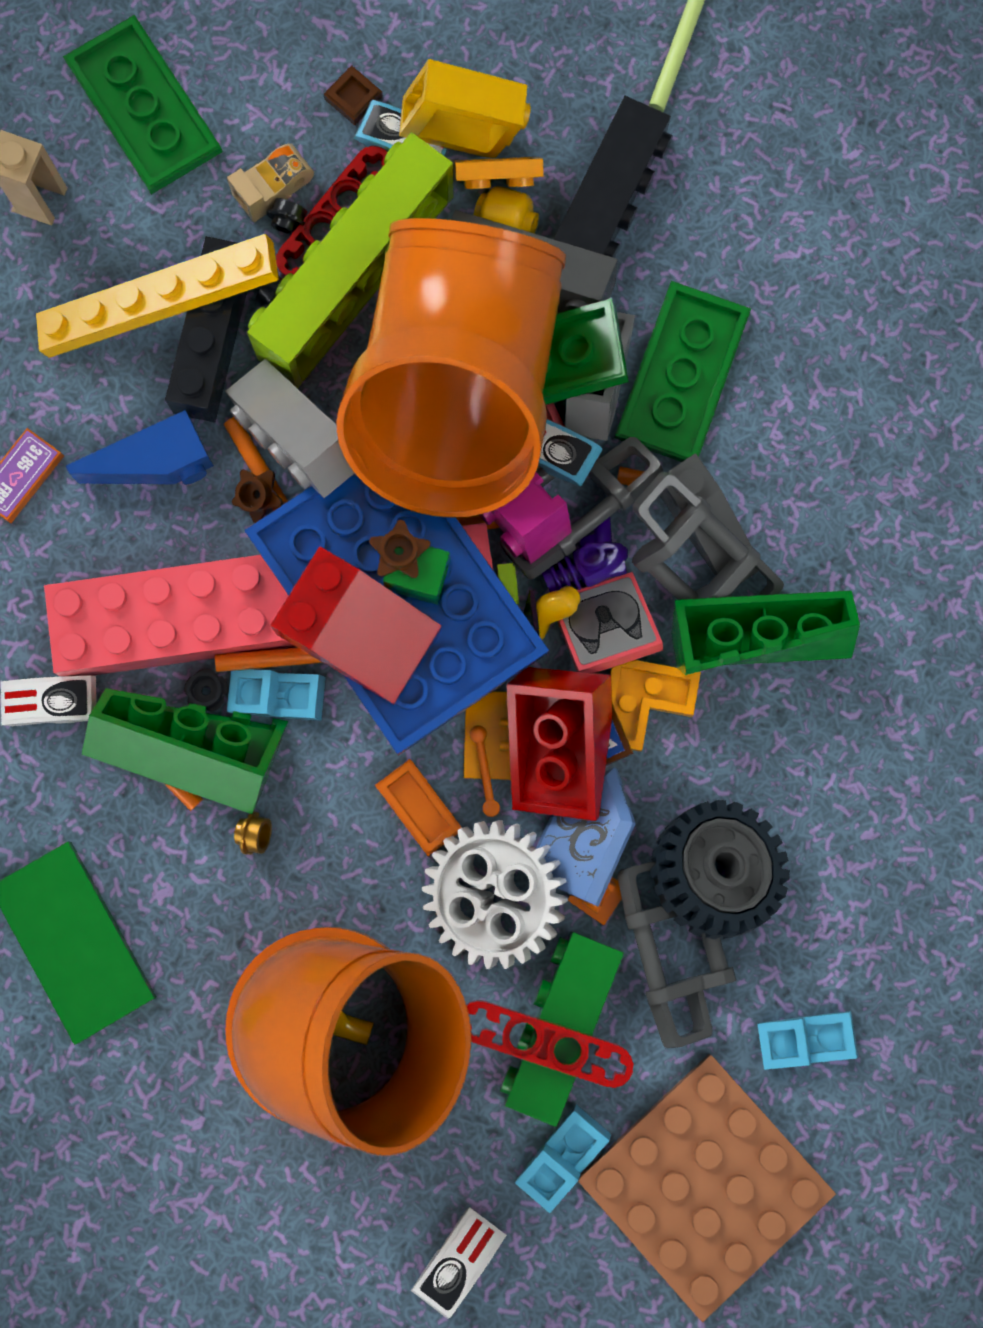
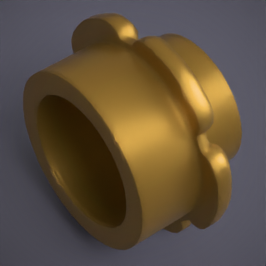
[234,811,272,855]

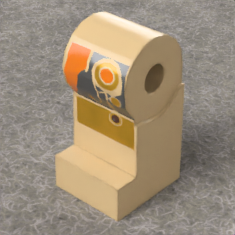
[227,143,314,223]

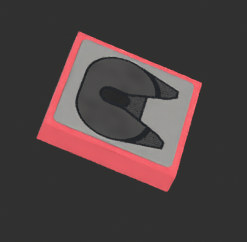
[557,572,663,673]

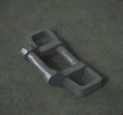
[500,437,663,579]
[632,472,784,600]
[617,861,736,1048]

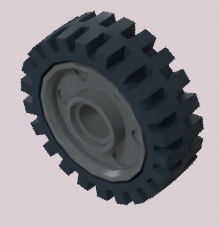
[651,800,790,939]

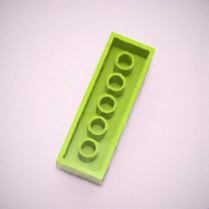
[247,132,453,389]

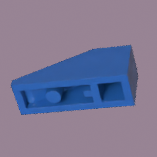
[66,410,214,485]

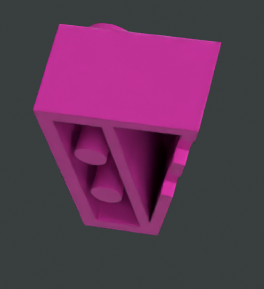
[479,472,572,565]

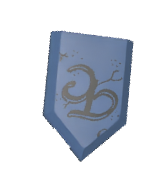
[524,767,636,907]

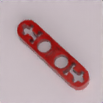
[276,146,388,278]
[466,1000,634,1088]

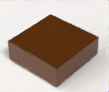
[323,65,383,125]

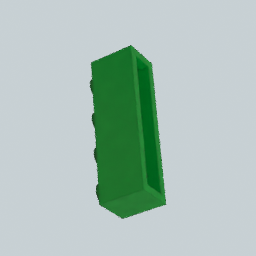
[499,932,624,1128]

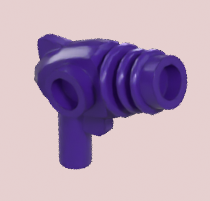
[542,516,628,592]

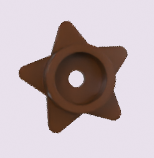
[232,469,283,524]
[369,520,430,578]

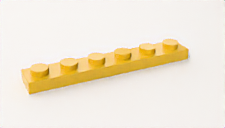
[36,234,279,358]

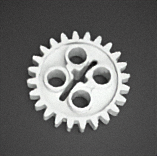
[422,820,568,969]

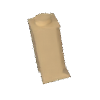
[0,130,67,226]

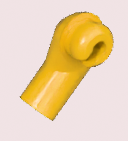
[536,586,581,639]
[333,1012,374,1045]

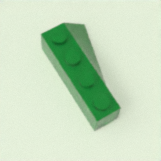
[671,590,860,675]
[82,688,288,814]

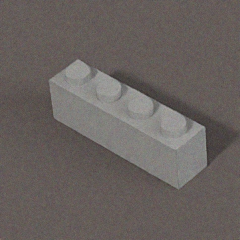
[225,359,354,498]

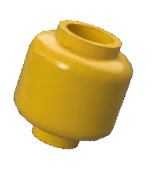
[473,186,539,234]

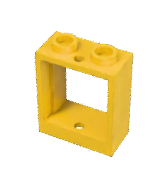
[399,59,531,158]

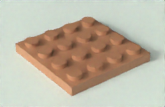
[578,1054,836,1323]

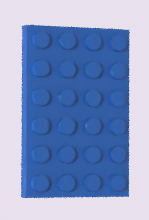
[244,473,549,756]

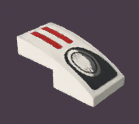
[1,675,97,726]
[411,1207,507,1319]

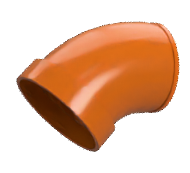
[336,218,566,517]
[225,927,471,1156]

